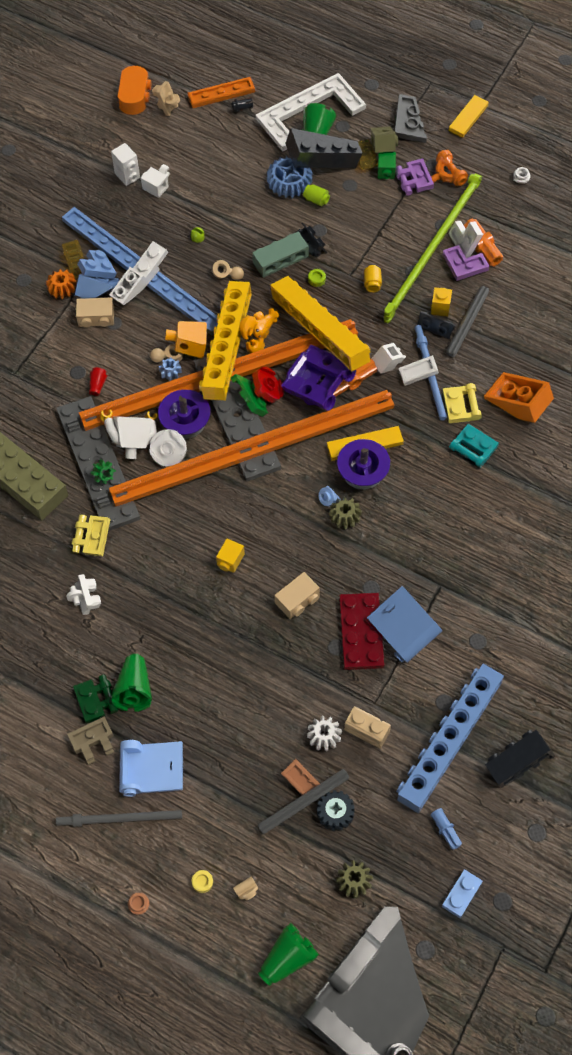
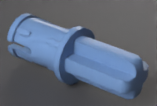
[430,808,462,850]

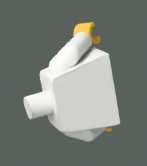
[100,410,158,459]

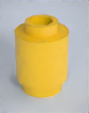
[364,265,382,293]

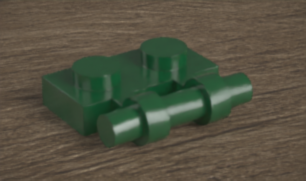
[73,674,118,724]

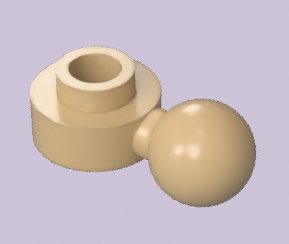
[212,260,244,281]
[150,344,184,363]

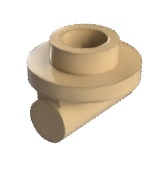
[233,876,258,900]

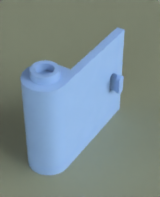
[119,740,183,797]

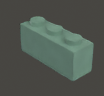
[252,232,309,278]

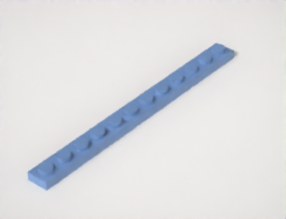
[62,207,218,336]

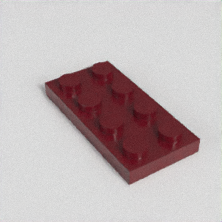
[340,593,384,670]

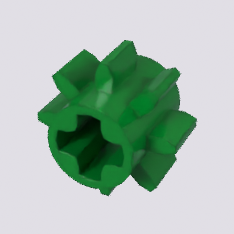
[90,459,116,484]

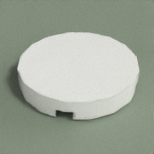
[149,429,187,466]

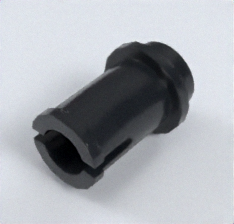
[231,97,253,112]

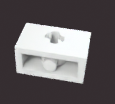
[111,143,140,186]

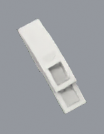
[109,241,168,305]

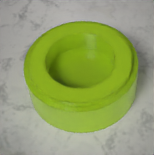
[308,269,326,287]

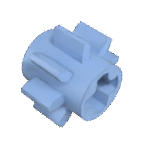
[159,357,182,381]

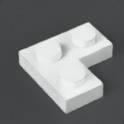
[448,221,483,258]

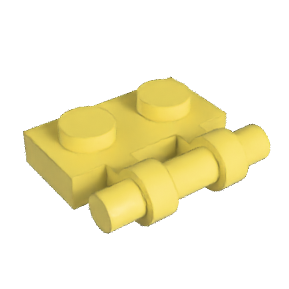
[71,515,111,556]

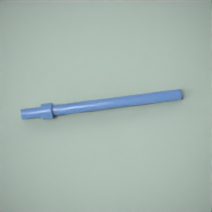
[414,325,447,420]

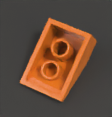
[484,372,554,423]

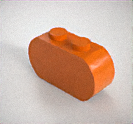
[118,66,152,115]

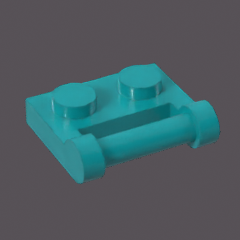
[449,424,499,468]

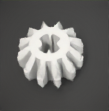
[307,716,342,752]

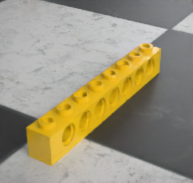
[199,281,252,401]

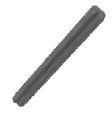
[446,286,489,357]
[258,769,349,834]

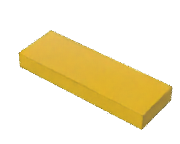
[448,95,489,138]

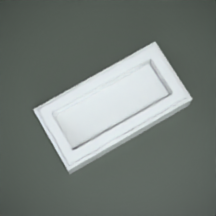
[399,355,439,386]

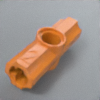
[464,218,503,267]
[333,359,377,397]

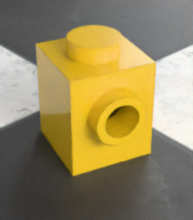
[431,287,452,317]
[216,538,245,573]

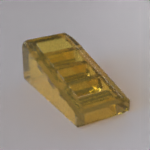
[62,240,84,278]

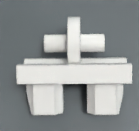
[66,574,101,615]

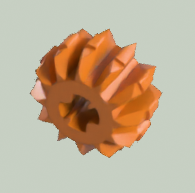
[46,269,77,299]

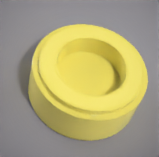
[192,870,213,893]

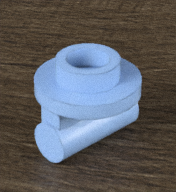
[319,486,341,506]

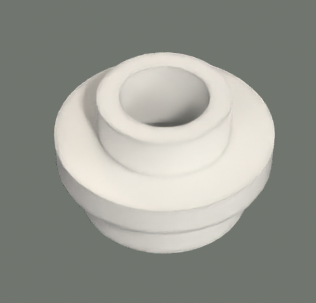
[513,167,530,184]

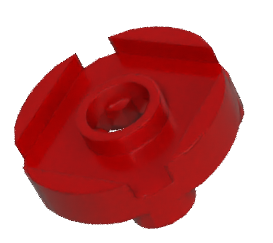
[252,366,284,403]

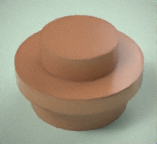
[128,893,149,915]

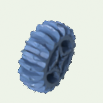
[267,155,312,198]

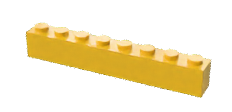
[270,276,370,371]

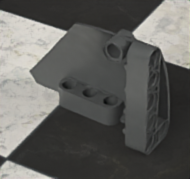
[300,907,429,1055]

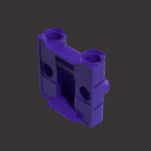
[281,345,356,411]

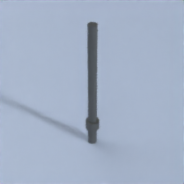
[56,810,182,827]

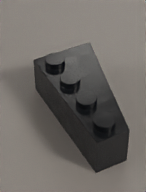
[285,128,363,168]

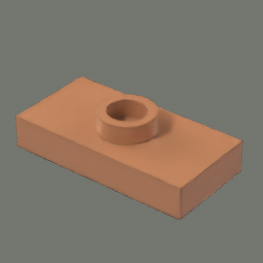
[281,759,320,795]

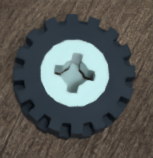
[317,790,355,831]

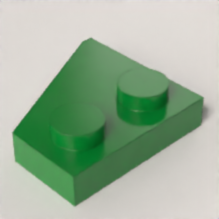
[231,374,268,417]

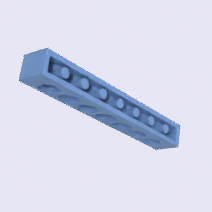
[396,664,504,814]

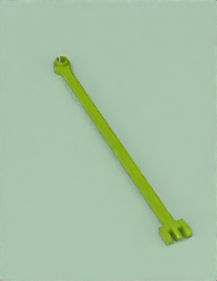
[384,173,482,323]

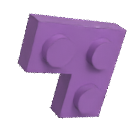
[443,245,489,281]

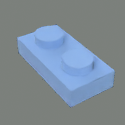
[442,869,483,918]

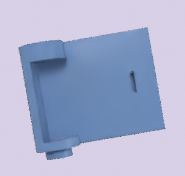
[367,586,443,663]

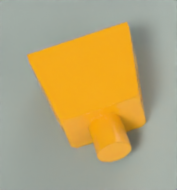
[165,321,207,358]

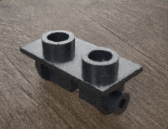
[297,223,328,257]
[417,311,456,339]

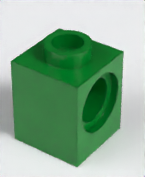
[378,152,396,179]

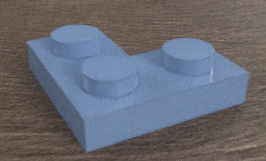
[77,250,117,279]

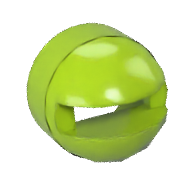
[191,227,205,243]

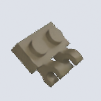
[67,716,114,765]

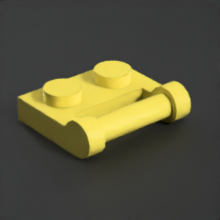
[442,383,482,423]

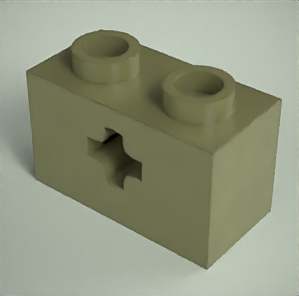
[370,126,398,153]

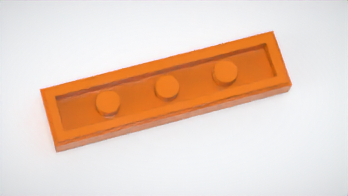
[188,77,255,108]

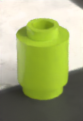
[303,184,330,206]

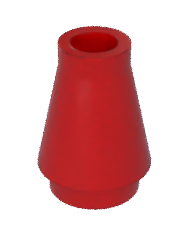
[89,367,108,396]

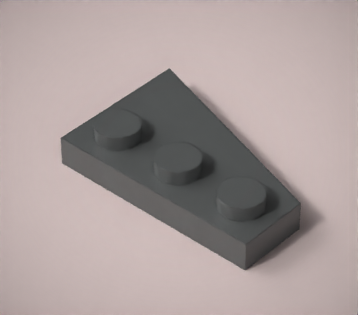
[394,94,427,143]

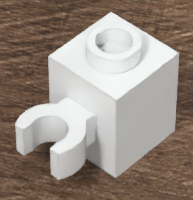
[141,164,170,198]
[371,343,406,373]

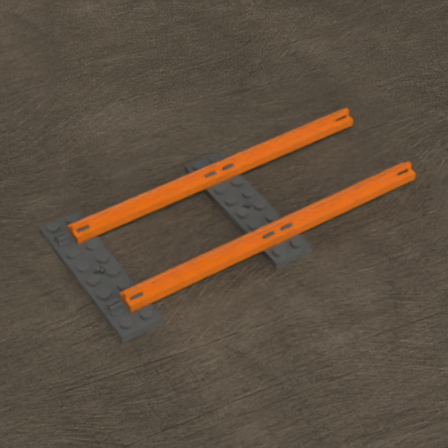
[56,319,394,531]

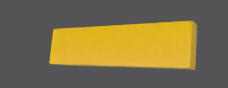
[327,426,404,461]

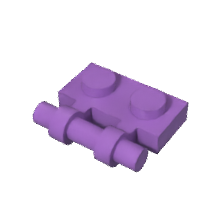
[395,158,434,196]

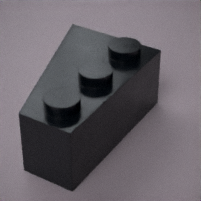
[485,729,556,788]

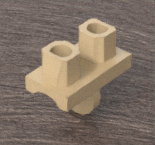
[152,81,180,116]

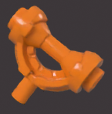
[431,150,468,186]

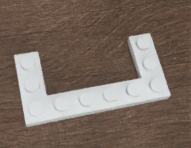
[256,73,366,151]

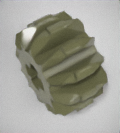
[329,497,362,530]
[336,860,373,898]

